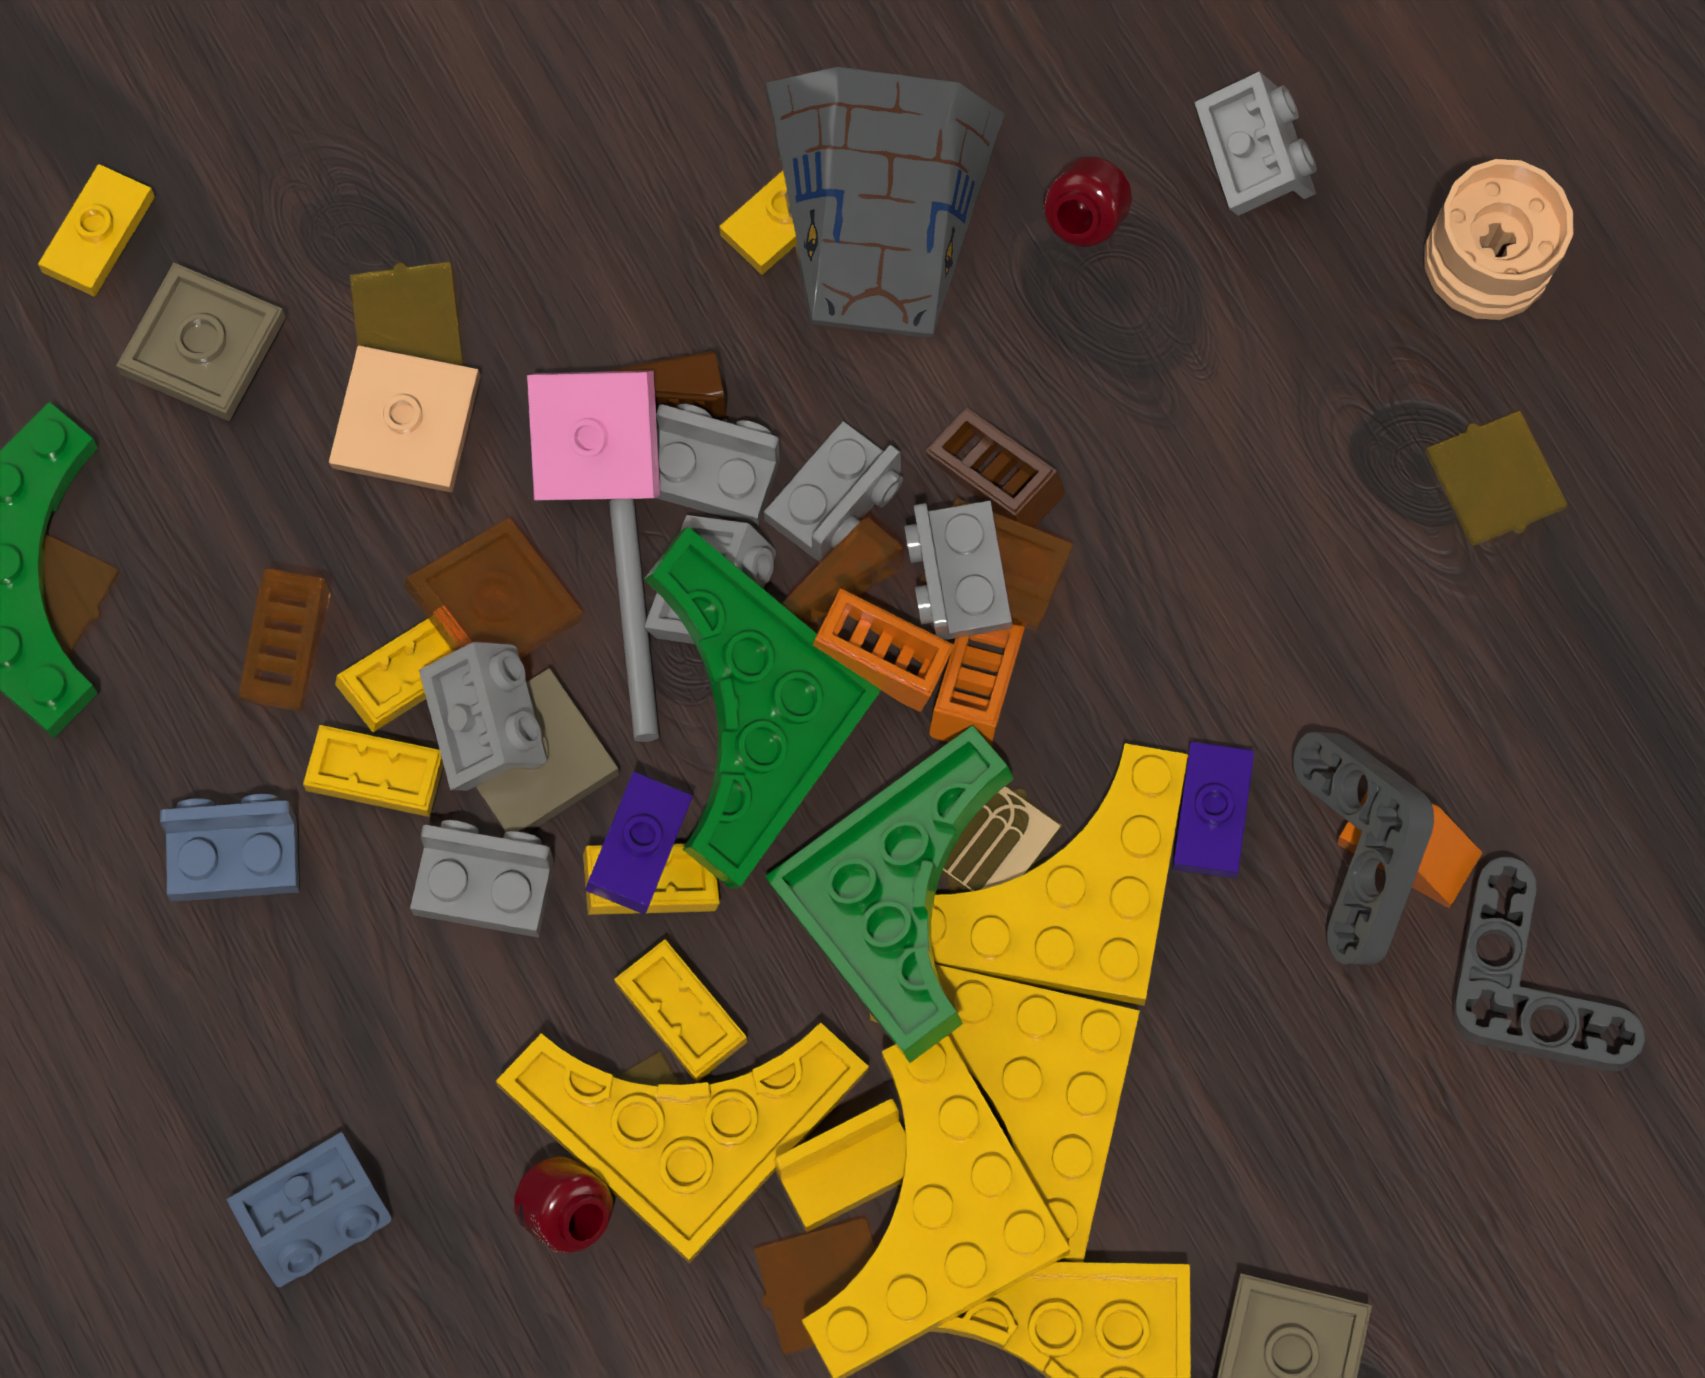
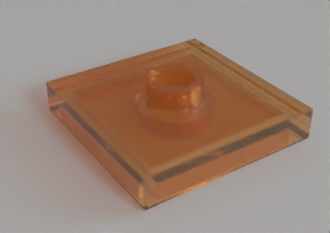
[404,518,583,658]

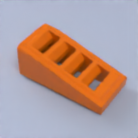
[812,588,955,713]
[929,623,1025,747]

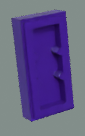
[1173,742,1254,879]
[585,772,693,915]

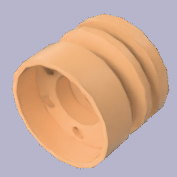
[1424,159,1573,320]

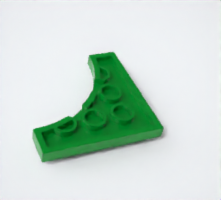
[0,402,98,739]
[644,527,881,890]
[765,725,1014,1063]

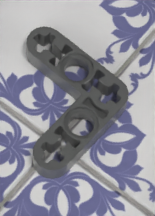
[1293,732,1434,965]
[1452,857,1645,1072]

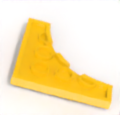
[931,743,1188,1006]
[870,964,1140,1262]
[496,1023,869,1264]
[802,1036,1070,1378]
[930,1262,1191,1378]

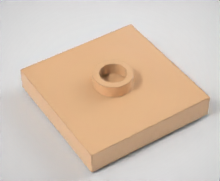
[329,346,481,493]

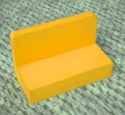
[774,1099,906,1233]

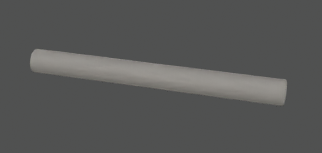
[609,499,659,742]

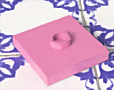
[527,370,660,500]

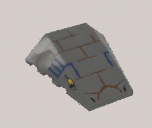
[764,67,1005,339]

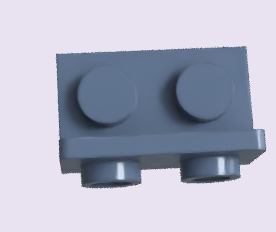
[160,794,300,902]
[226,1132,392,1287]

